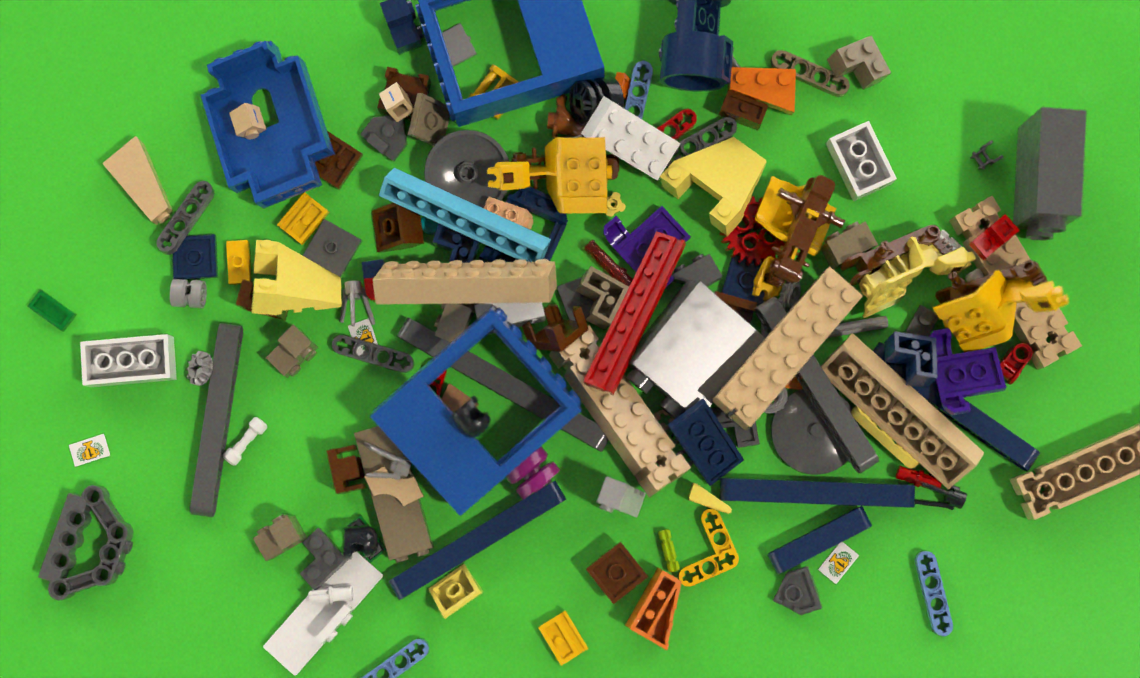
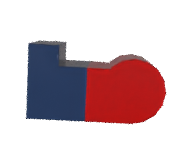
[362,259,385,302]

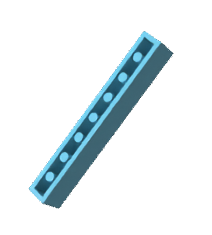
[379,168,551,262]

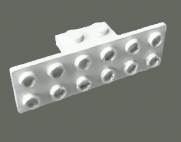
[263,552,383,675]

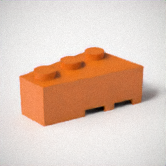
[728,67,796,115]
[625,568,682,651]

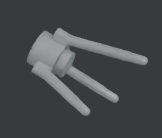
[340,281,375,327]
[363,442,411,480]

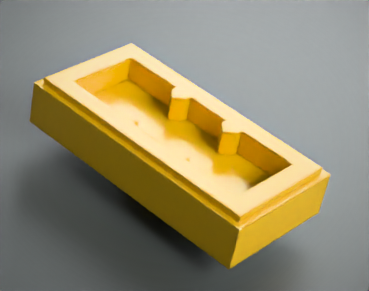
[226,240,251,285]

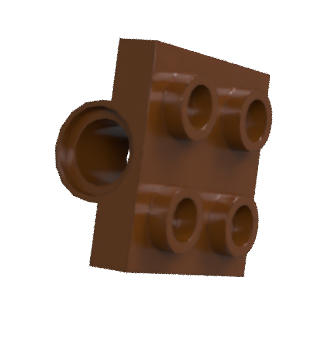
[315,131,363,190]

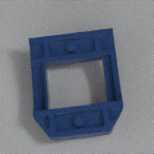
[479,187,568,262]

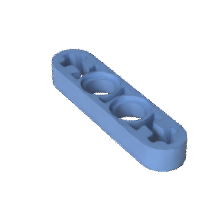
[625,61,653,119]
[915,551,953,636]
[362,638,429,678]

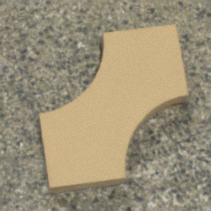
[364,467,424,506]

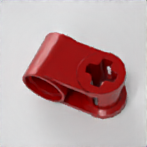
[999,343,1032,385]

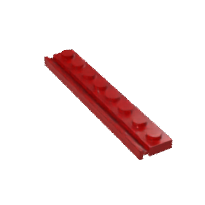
[583,231,686,395]

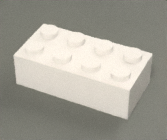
[581,96,680,181]
[80,334,177,387]

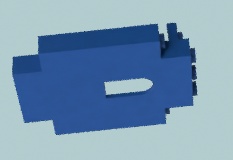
[201,41,334,209]

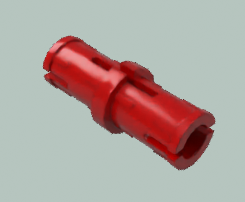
[895,465,942,489]

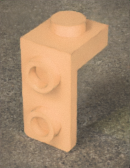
[484,197,533,230]

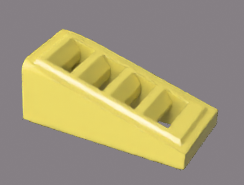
[687,483,732,514]

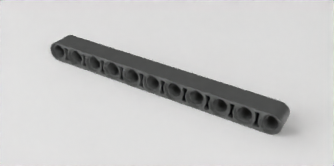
[397,317,609,452]

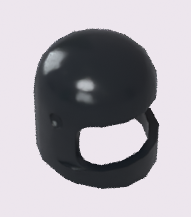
[450,395,490,438]
[343,525,378,560]

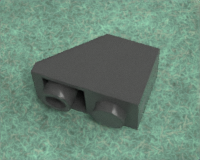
[672,254,722,287]

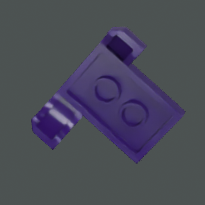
[604,206,691,288]
[929,328,1006,415]

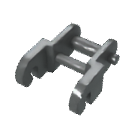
[970,140,1003,170]

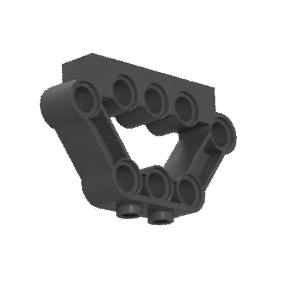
[38,485,133,600]

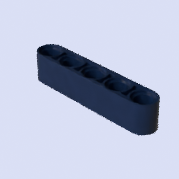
[767,506,872,574]

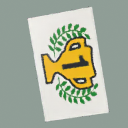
[348,318,381,357]
[69,434,110,467]
[818,542,859,584]

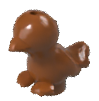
[547,94,586,139]

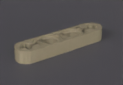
[771,50,850,97]

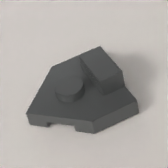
[360,115,407,161]
[773,566,823,615]

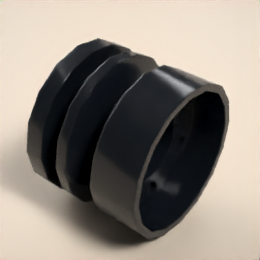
[569,77,624,126]

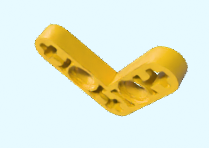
[678,509,739,587]

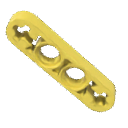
[851,406,919,468]

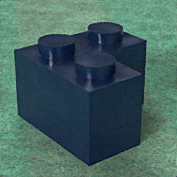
[380,0,424,54]
[433,224,481,263]
[884,331,937,388]

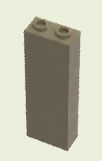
[354,426,434,563]

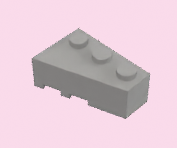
[596,477,646,518]

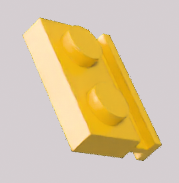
[277,192,330,245]
[538,610,589,666]

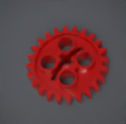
[720,196,786,266]

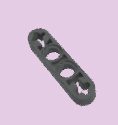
[666,117,737,168]
[156,181,214,255]
[332,335,414,373]

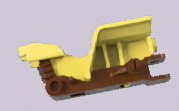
[840,225,976,318]

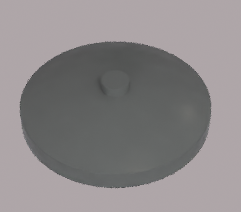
[424,130,509,208]
[771,389,859,475]

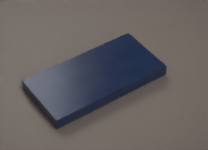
[668,398,744,486]

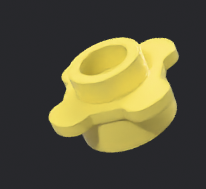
[606,192,625,217]

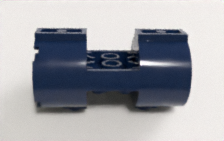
[659,0,733,92]

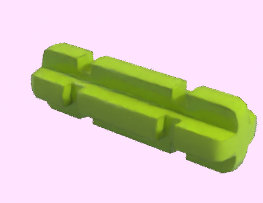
[658,529,680,572]

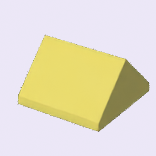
[428,564,484,619]

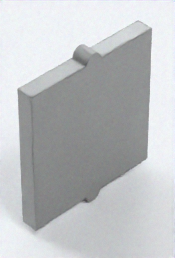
[442,24,477,67]

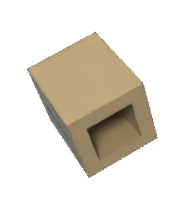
[379,82,414,122]
[230,103,266,139]

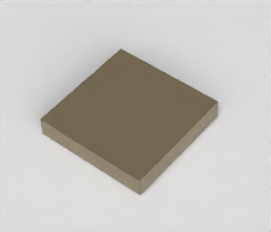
[408,93,450,146]

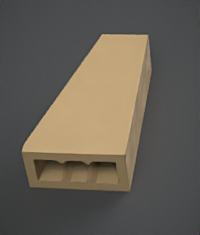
[102,136,173,225]

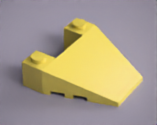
[660,137,767,236]
[252,240,342,315]

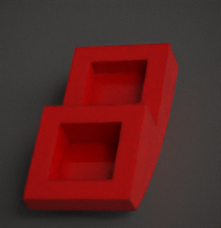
[969,214,1020,260]

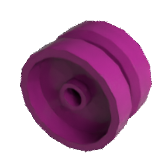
[506,446,560,499]

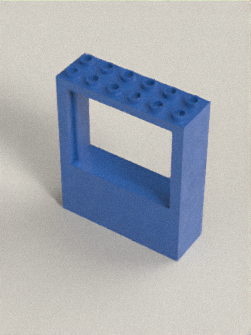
[415,0,604,127]
[370,306,582,516]

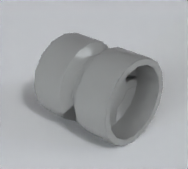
[170,279,207,309]

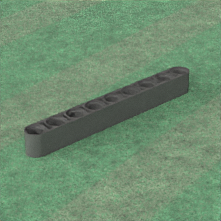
[755,297,879,474]
[190,323,243,517]

